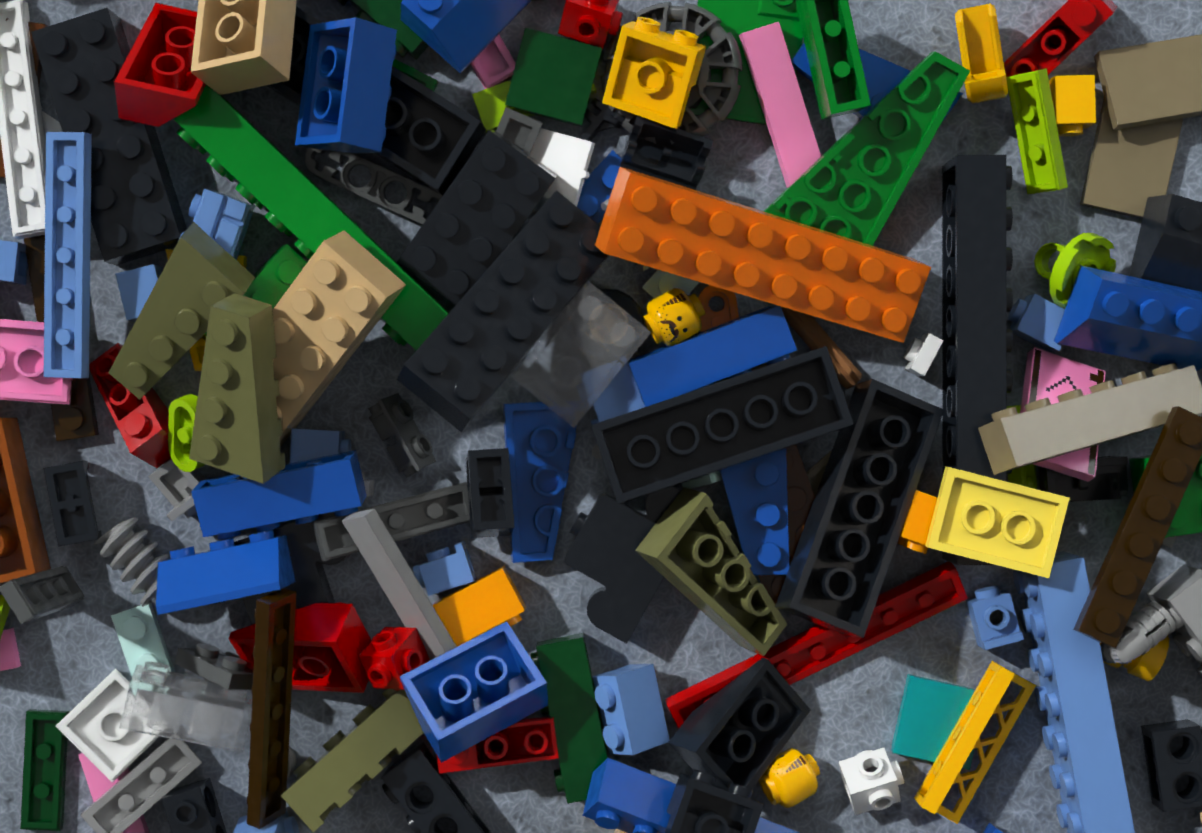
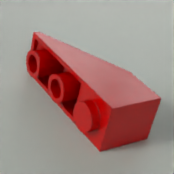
[1004,0,1117,77]
[89,343,171,468]
[436,717,559,774]

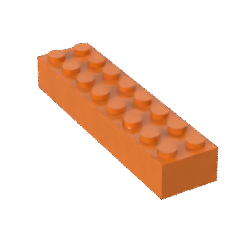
[595,167,931,343]

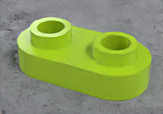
[168,394,205,472]

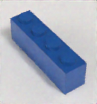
[628,304,797,407]
[191,450,367,540]

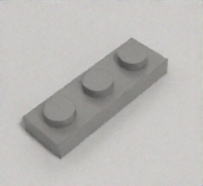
[81,732,202,833]

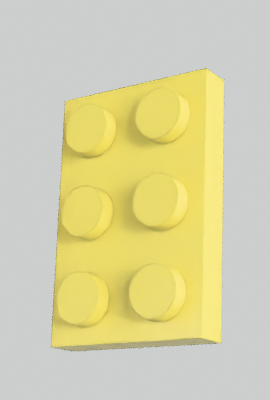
[925,466,1070,578]

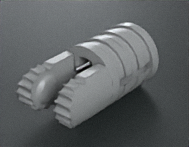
[1101,601,1176,664]

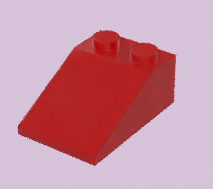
[228,602,371,693]

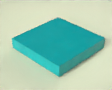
[891,674,976,770]

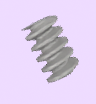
[93,517,169,607]

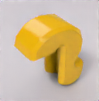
[955,3,1008,104]

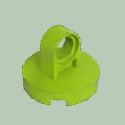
[1034,233,1116,309]

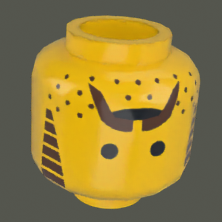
[643,288,705,346]
[759,748,820,808]

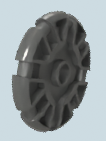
[601,2,743,145]

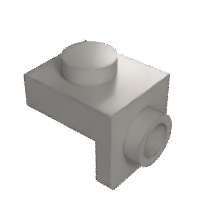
[148,459,207,521]

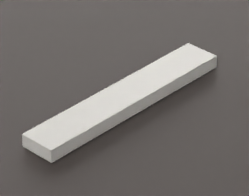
[0,0,46,239]

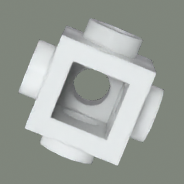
[839,748,904,815]

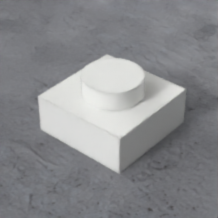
[904,333,944,377]

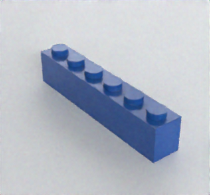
[582,758,800,833]

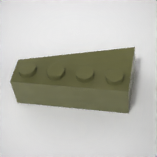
[108,222,255,400]
[189,293,285,484]
[635,487,787,656]
[281,689,424,833]

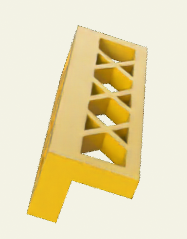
[914,661,1036,824]

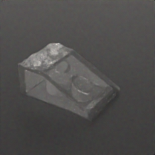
[512,280,651,428]

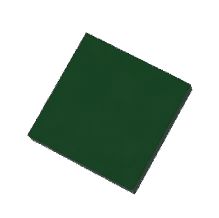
[505,28,602,127]

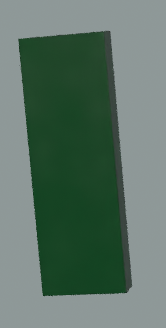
[20,709,69,831]

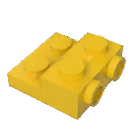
[602,17,706,129]

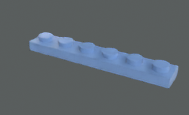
[44,132,92,379]

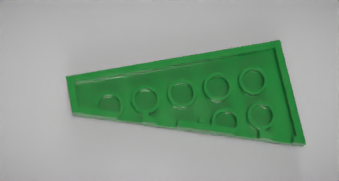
[764,51,970,246]

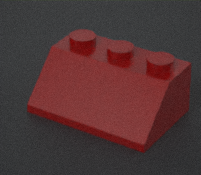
[114,3,206,127]

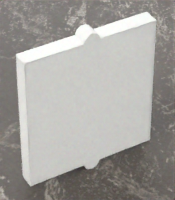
[530,128,595,207]

